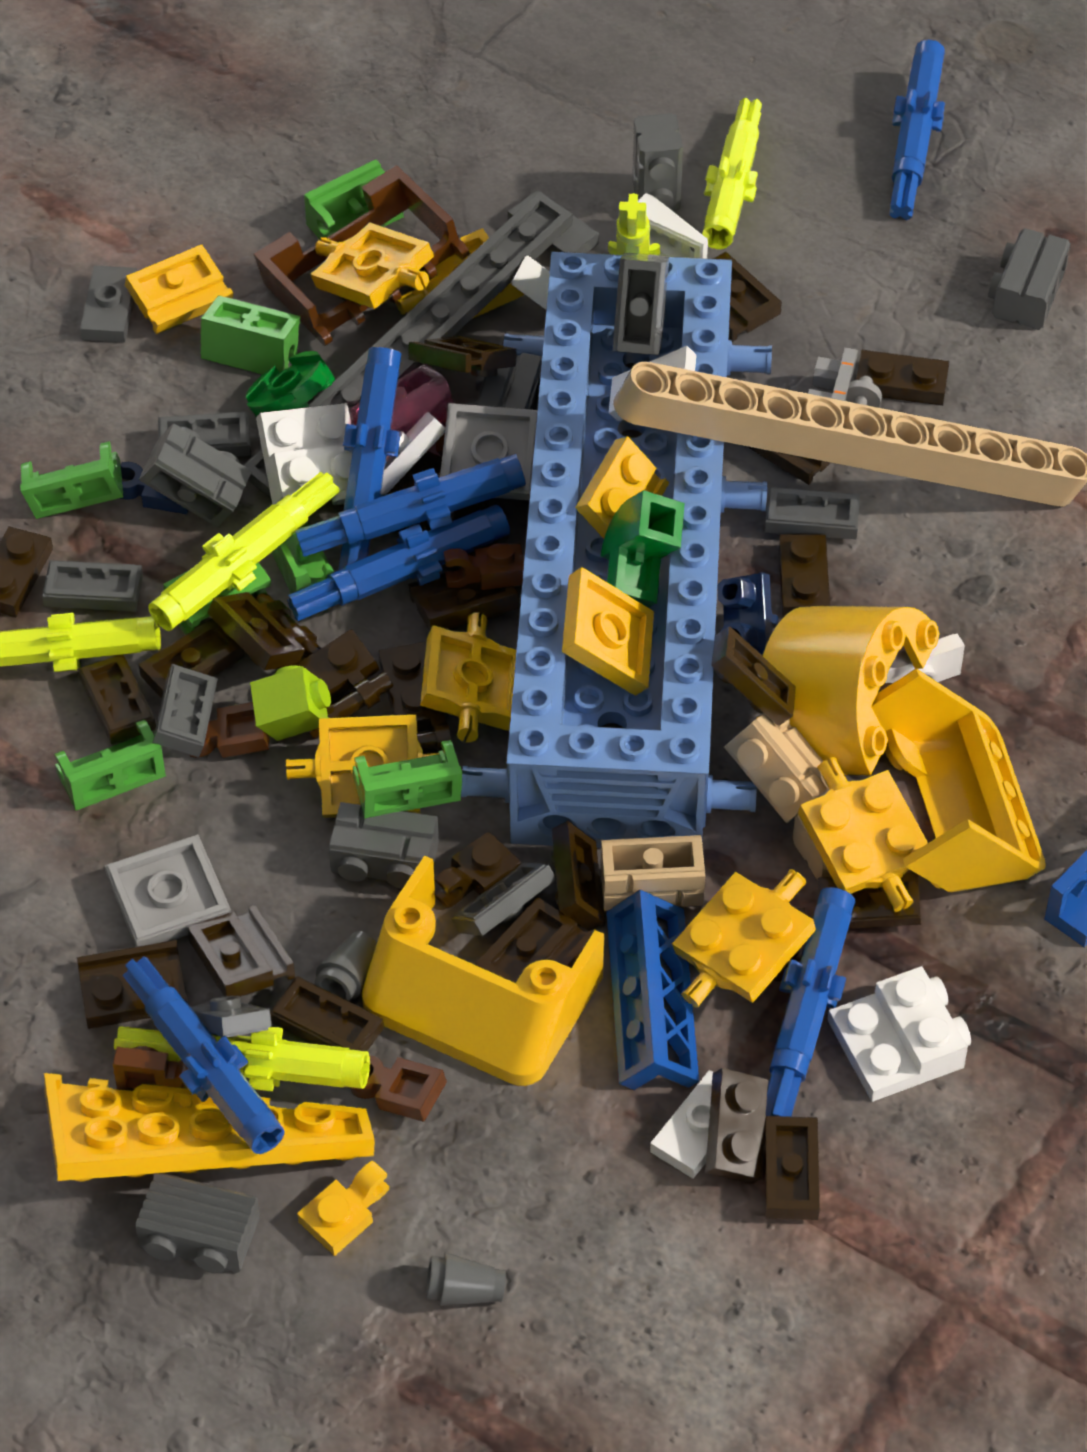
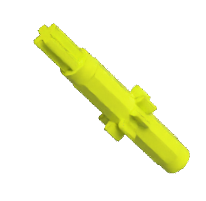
[702,97,762,249]
[608,193,660,255]
[148,472,339,631]
[0,613,161,672]
[114,1026,370,1092]

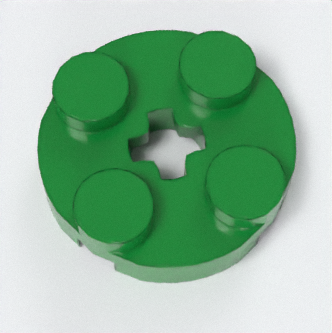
[246,351,335,417]

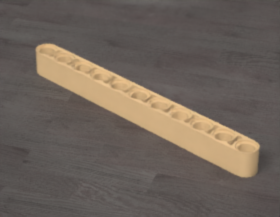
[613,362,1087,506]

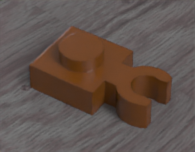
[189,702,269,758]
[113,1046,188,1091]
[350,1055,447,1122]

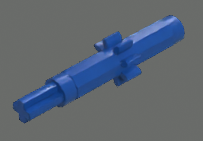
[889,40,945,220]
[338,347,401,571]
[295,454,526,557]
[287,504,510,621]
[766,887,855,1117]
[123,956,284,1154]

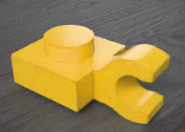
[297,1160,390,1256]

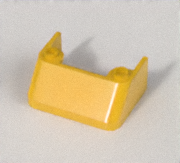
[871,668,1046,893]
[362,856,604,1086]

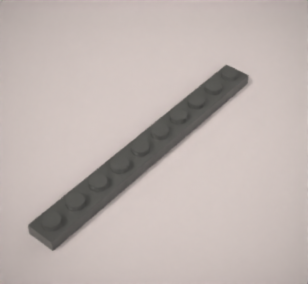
[243,191,573,498]

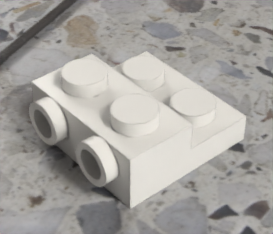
[256,403,352,505]
[828,966,971,1102]

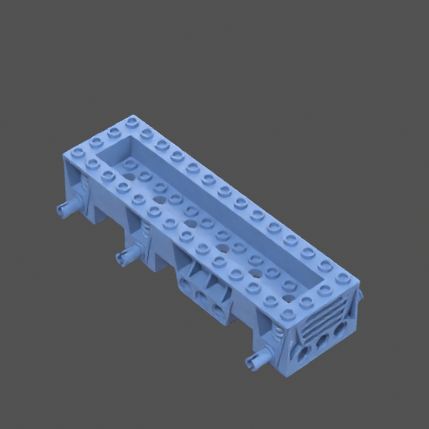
[461,252,772,848]

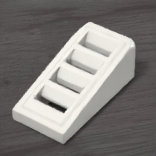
[638,193,708,259]

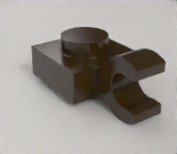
[435,831,521,909]

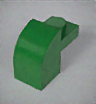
[601,490,685,608]

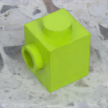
[250,666,331,741]

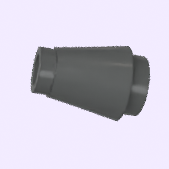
[315,931,377,1002]
[426,1252,506,1306]

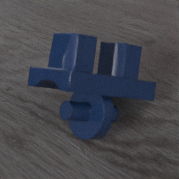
[717,573,779,656]

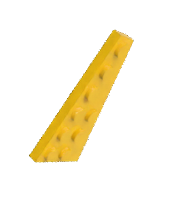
[44,1073,375,1182]

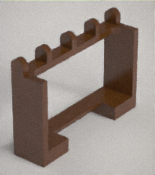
[254,165,470,346]

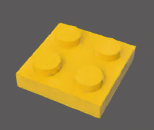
[562,567,654,696]

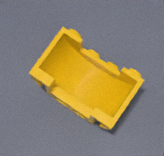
[756,606,940,776]

